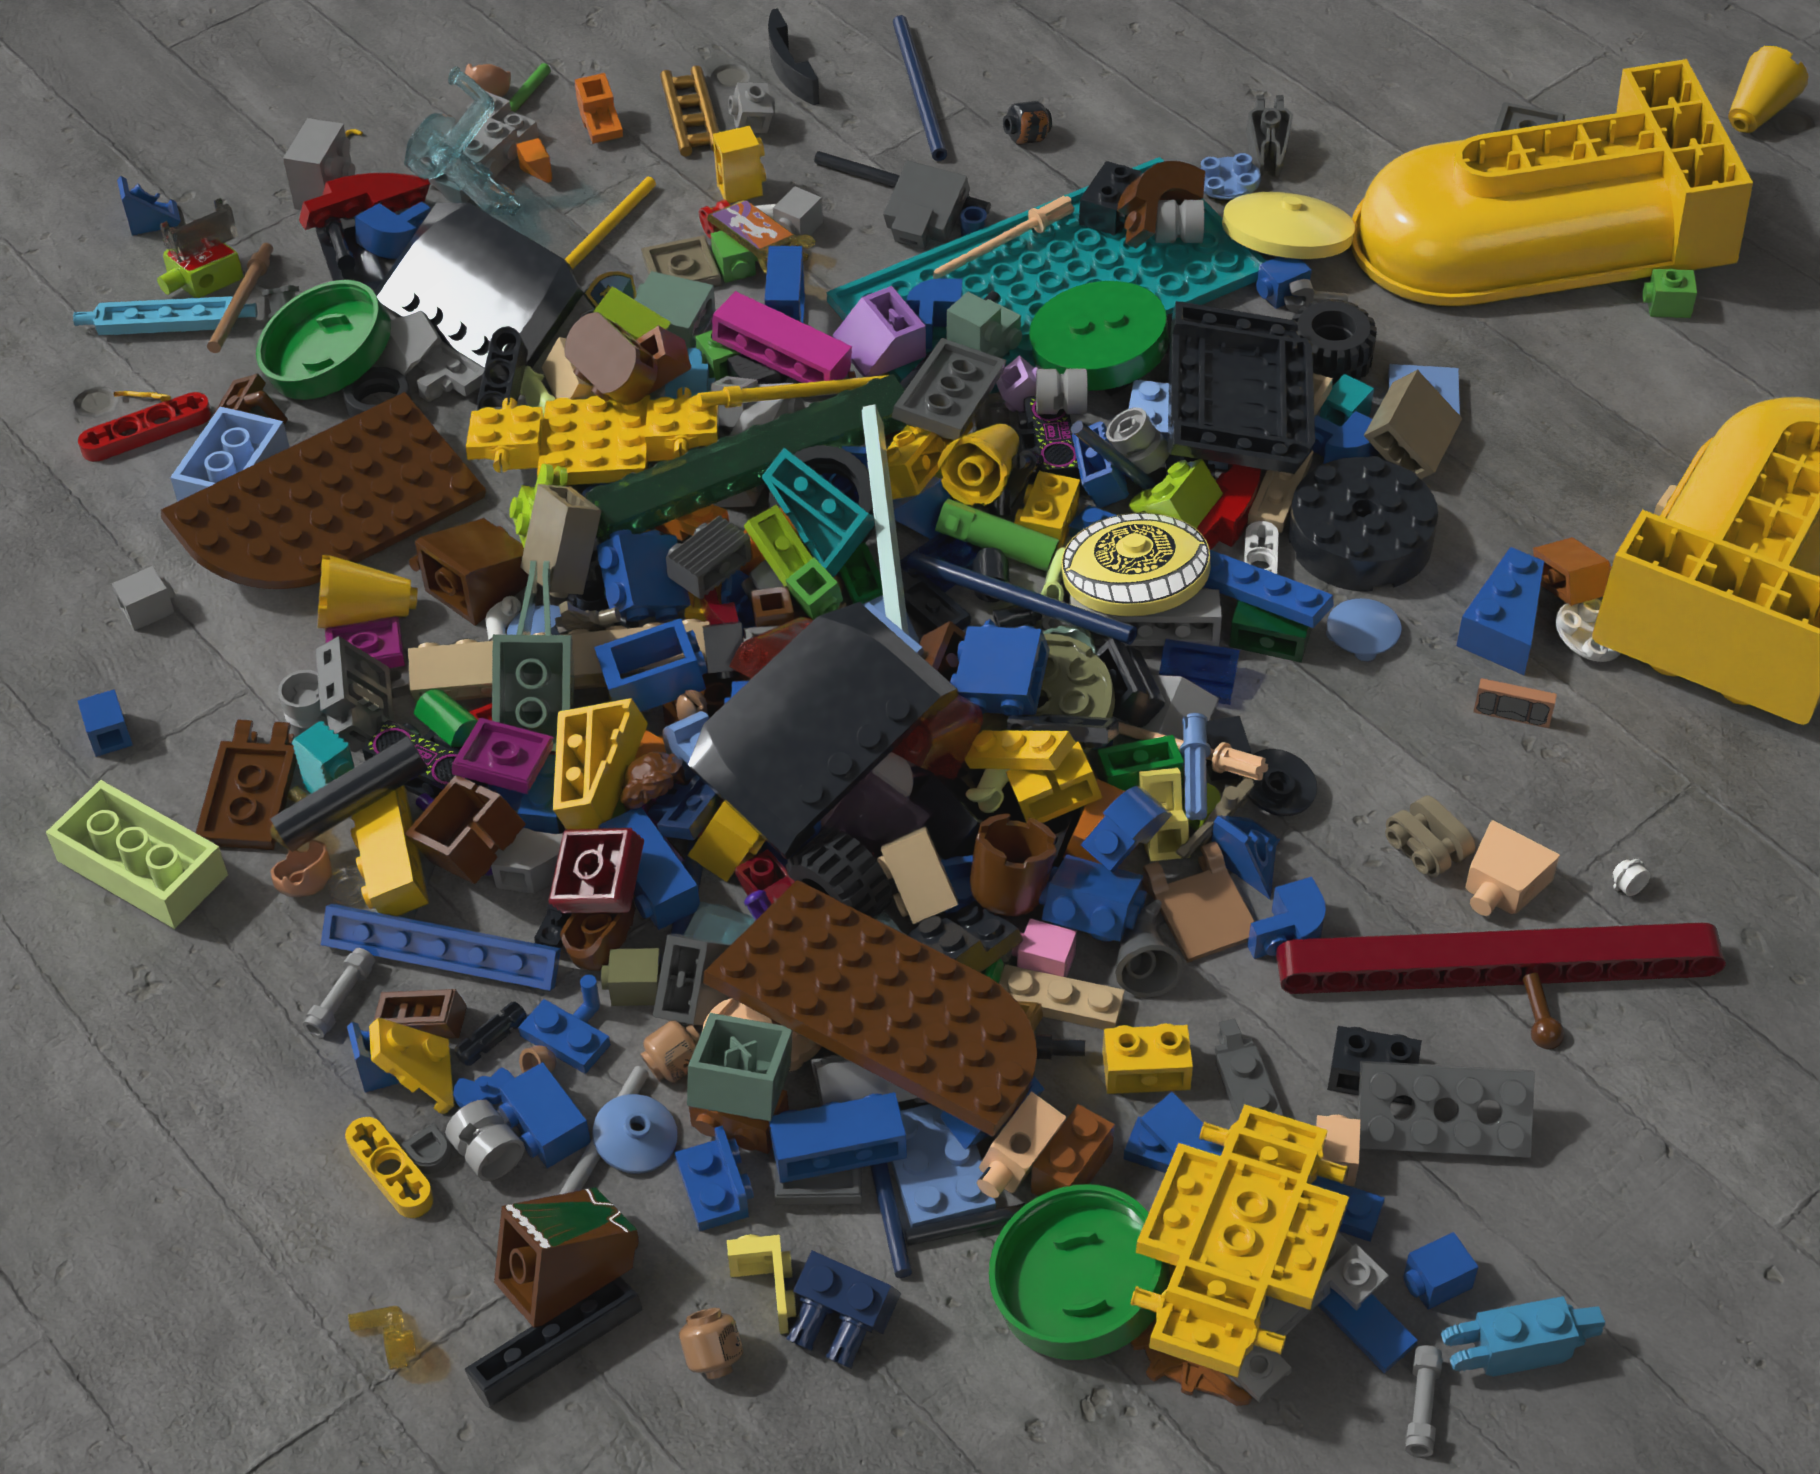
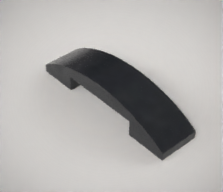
[768,8,819,105]

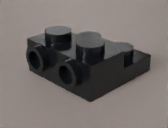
[907,901,1024,973]

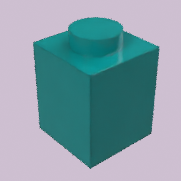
[1320,374,1374,427]

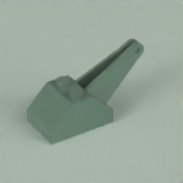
[492,561,574,751]

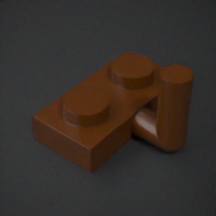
[210,373,288,425]

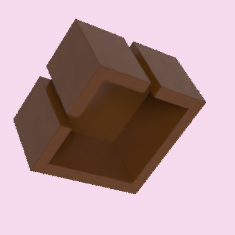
[405,775,526,884]

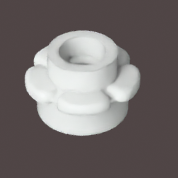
[1613,859,1650,896]

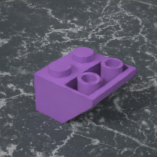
[833,286,926,377]

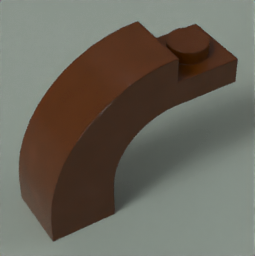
[1117,161,1205,249]

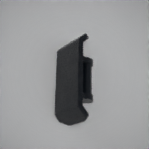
[315,215,384,291]

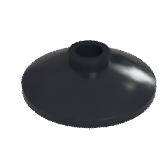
[1241,749,1317,816]

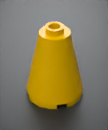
[1728,46,1809,133]
[938,424,1020,506]
[317,555,418,629]

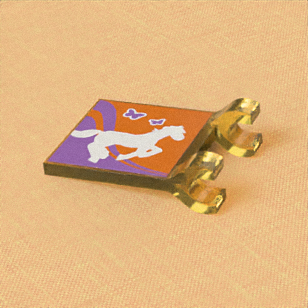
[707,200,816,274]

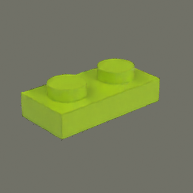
[744,505,812,587]

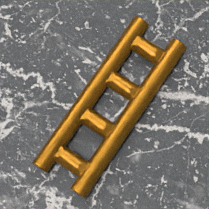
[660,66,719,157]

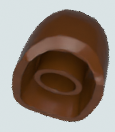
[560,899,636,971]

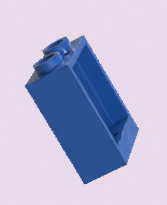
[764,246,805,323]
[594,618,708,712]

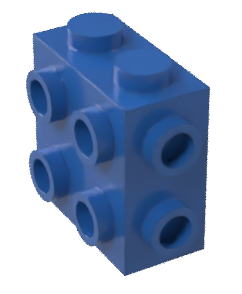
[596,530,691,622]
[950,624,1050,716]
[1039,854,1147,941]

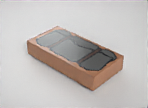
[1474,678,1557,728]

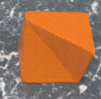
[516,138,553,183]

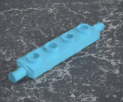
[73,296,258,335]

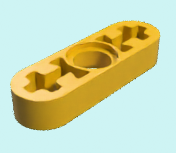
[345,1117,433,1218]

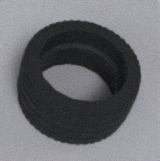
[769,445,875,556]

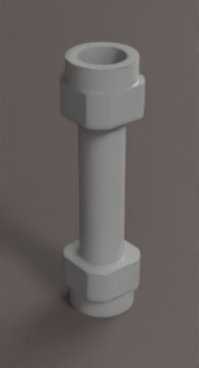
[303,948,375,1038]
[1405,1345,1443,1457]

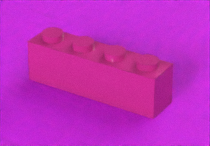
[712,291,852,396]

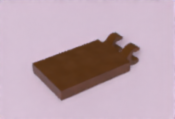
[195,719,297,850]

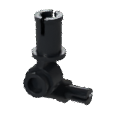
[950,450,1044,515]

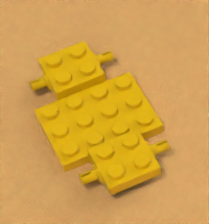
[466,387,719,485]
[1131,1104,1349,1378]

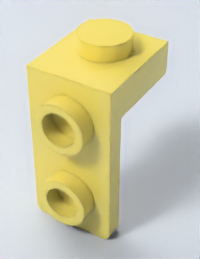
[727,1234,796,1334]

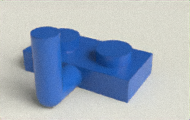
[518,975,611,1074]

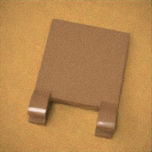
[1142,841,1254,963]

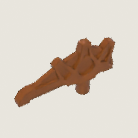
[1130,1317,1252,1406]

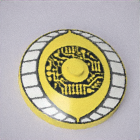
[1062,513,1211,616]

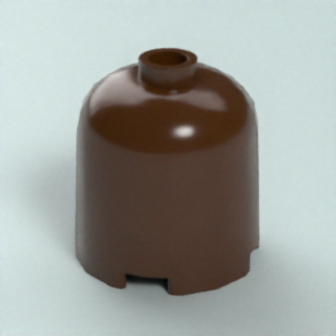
[970,814,1056,917]

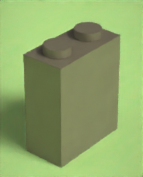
[1364,369,1462,479]
[520,484,602,598]

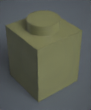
[601,948,662,1006]

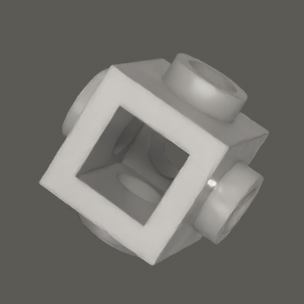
[728,82,775,134]

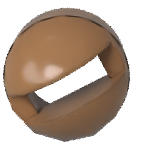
[676,690,708,720]
[519,1045,556,1073]

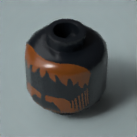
[1003,101,1052,144]

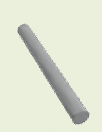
[559,1066,649,1194]

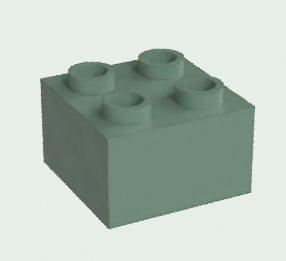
[687,1013,793,1121]

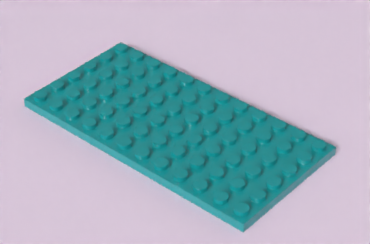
[826,157,1267,396]

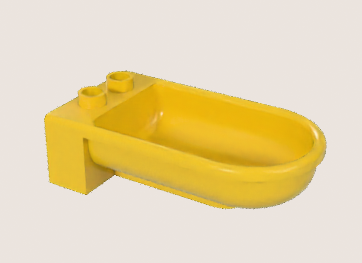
[1351,59,1753,306]
[1592,397,1820,725]

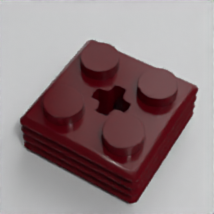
[548,828,644,913]

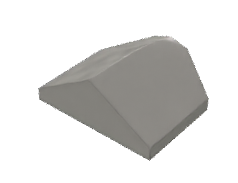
[377,310,442,375]
[1132,675,1219,740]

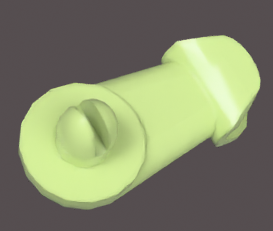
[520,366,555,417]
[1041,547,1065,601]
[966,769,1011,813]

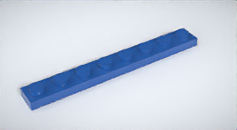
[1068,505,1334,628]

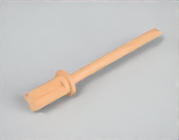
[933,196,1075,279]
[1119,722,1268,781]

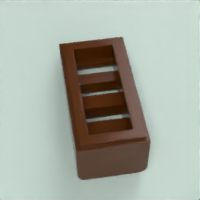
[373,989,467,1039]

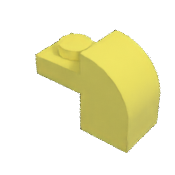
[1139,768,1190,861]

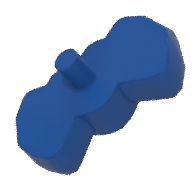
[453,1068,514,1108]

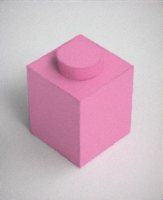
[1012,919,1077,977]

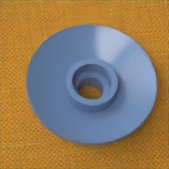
[592,1094,677,1174]

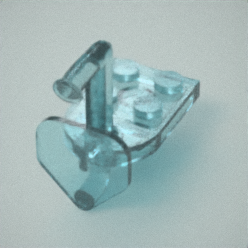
[404,66,522,216]

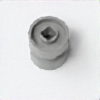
[1155,200,1204,243]
[1036,369,1087,415]
[1106,407,1169,474]
[278,670,328,737]
[445,1100,525,1181]

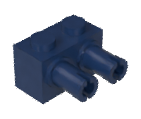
[786,1250,901,1369]

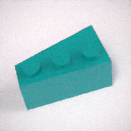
[762,448,875,578]

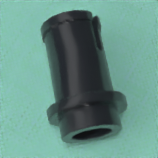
[993,605,1042,628]

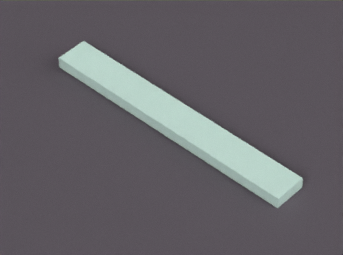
[862,404,909,635]

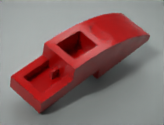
[299,173,430,230]
[1196,464,1261,550]

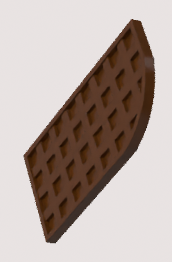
[161,392,486,589]
[703,880,1037,1137]

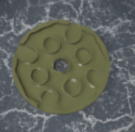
[962,634,1115,754]

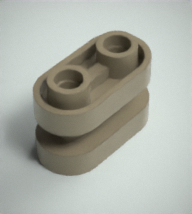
[1385,795,1475,877]

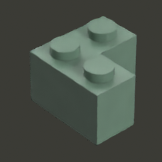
[947,292,1022,358]

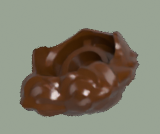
[620,751,686,809]

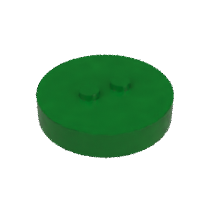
[256,280,391,400]
[1029,281,1170,391]
[989,1184,1170,1360]

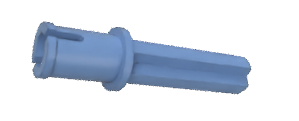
[1180,713,1211,820]

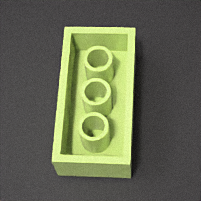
[46,780,228,929]

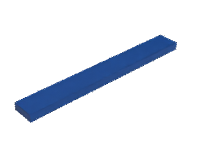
[1140,1092,1418,1374]

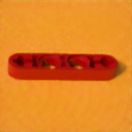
[78,392,212,462]

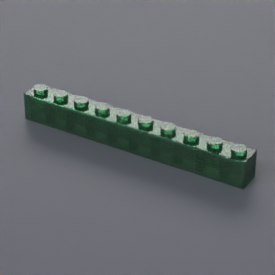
[585,374,907,543]

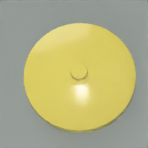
[1222,192,1355,259]

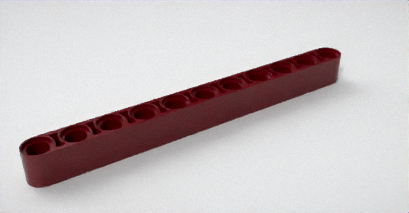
[1276,923,1726,994]

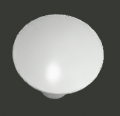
[1556,599,1621,662]

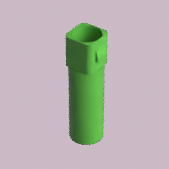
[935,498,1059,572]

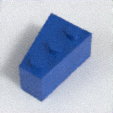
[1456,547,1544,675]

